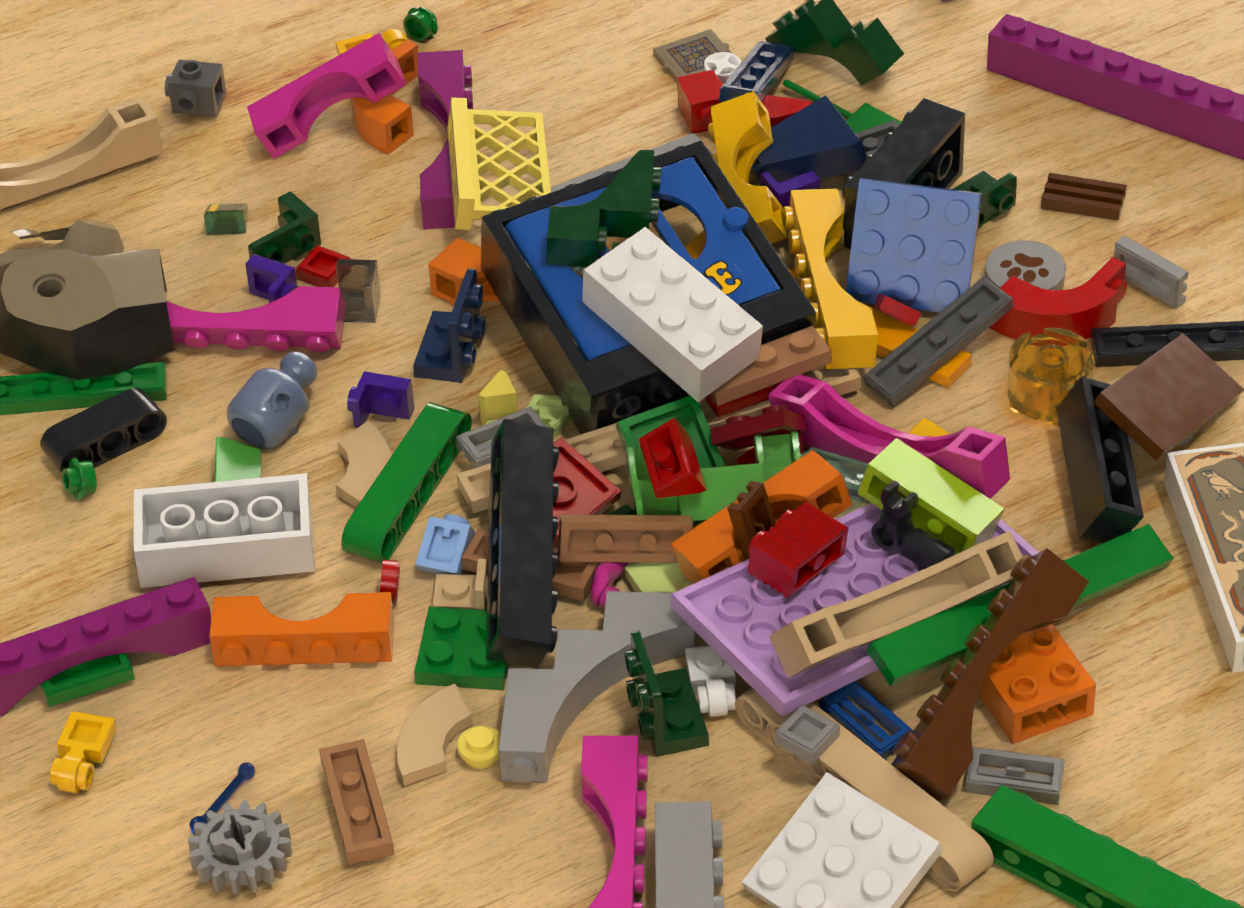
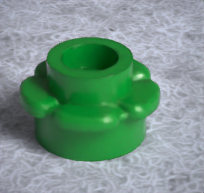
[403,7,438,42]
[62,458,97,500]

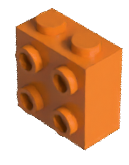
[978,624,1096,744]

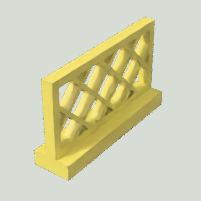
[447,97,551,230]

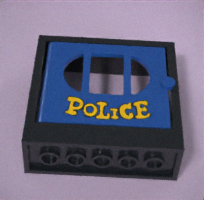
[481,140,817,434]

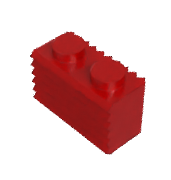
[748,501,849,598]

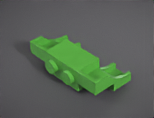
[626,431,801,529]

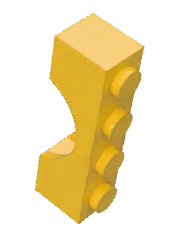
[708,91,787,244]

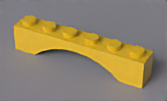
[783,189,878,369]

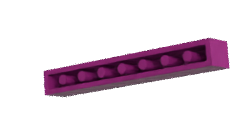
[987,14,1244,160]

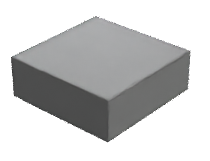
[775,705,840,765]

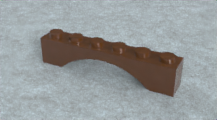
[891,548,1089,801]

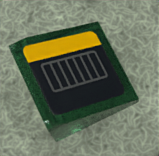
[204,203,248,235]

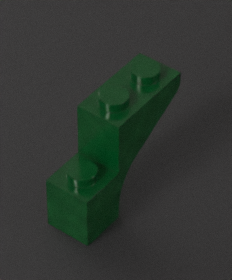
[765,0,904,86]
[546,150,662,267]

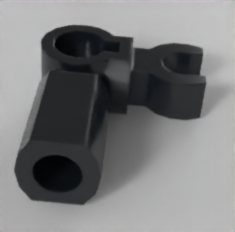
[871,480,956,569]

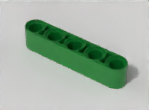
[341,402,472,563]

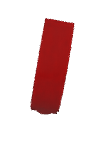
[989,257,1128,345]

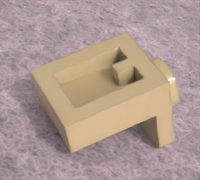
[432,559,488,610]

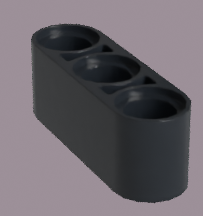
[40,388,167,473]

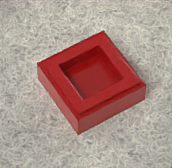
[295,245,352,287]
[873,293,921,327]

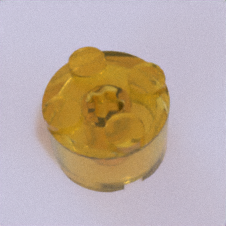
[1007,327,1095,427]

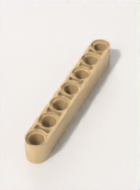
[735,688,994,892]

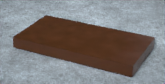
[1094,333,1244,461]

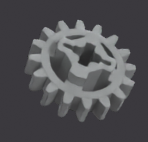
[188,800,292,894]

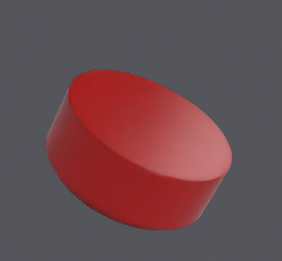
[380,559,400,604]

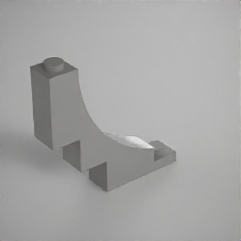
[499,591,700,783]

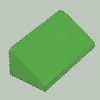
[215,437,261,482]

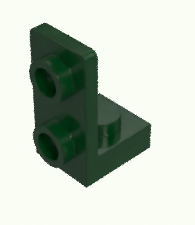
[248,191,321,264]

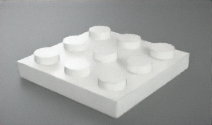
[742,772,943,908]

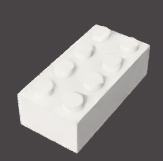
[582,227,763,402]
[134,473,315,588]

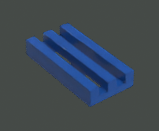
[819,681,914,760]

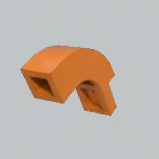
[351,39,418,155]

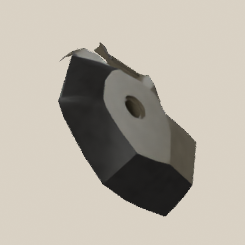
[0,219,175,380]

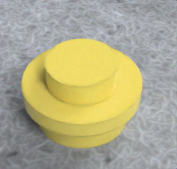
[458,726,500,769]

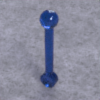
[189,762,255,836]

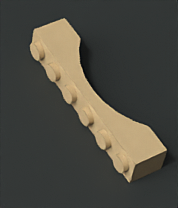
[0,96,163,211]
[769,531,1023,678]

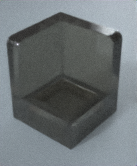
[336,259,381,323]

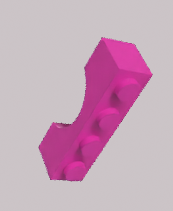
[247,33,406,159]

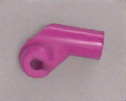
[590,562,628,609]

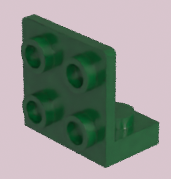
[624,630,709,757]

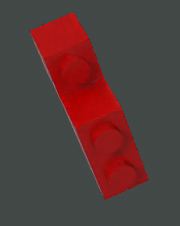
[677,69,812,134]

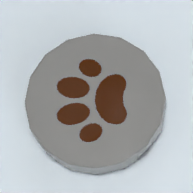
[985,240,1066,290]

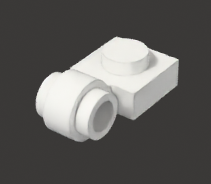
[685,646,736,717]

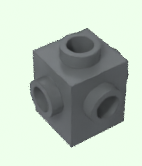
[165,59,226,117]

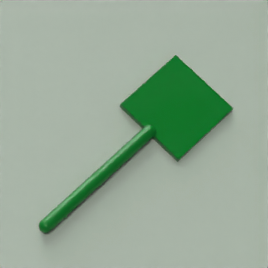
[783,80,902,133]

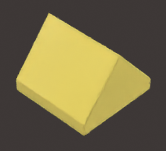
[478,370,518,426]

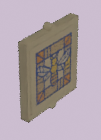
[653,29,731,82]

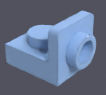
[415,514,475,575]

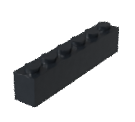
[486,419,559,669]

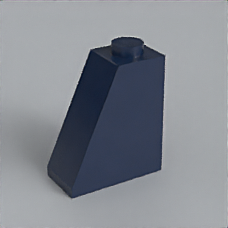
[751,95,867,183]

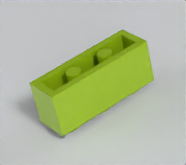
[858,438,1005,555]

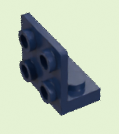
[413,268,486,383]

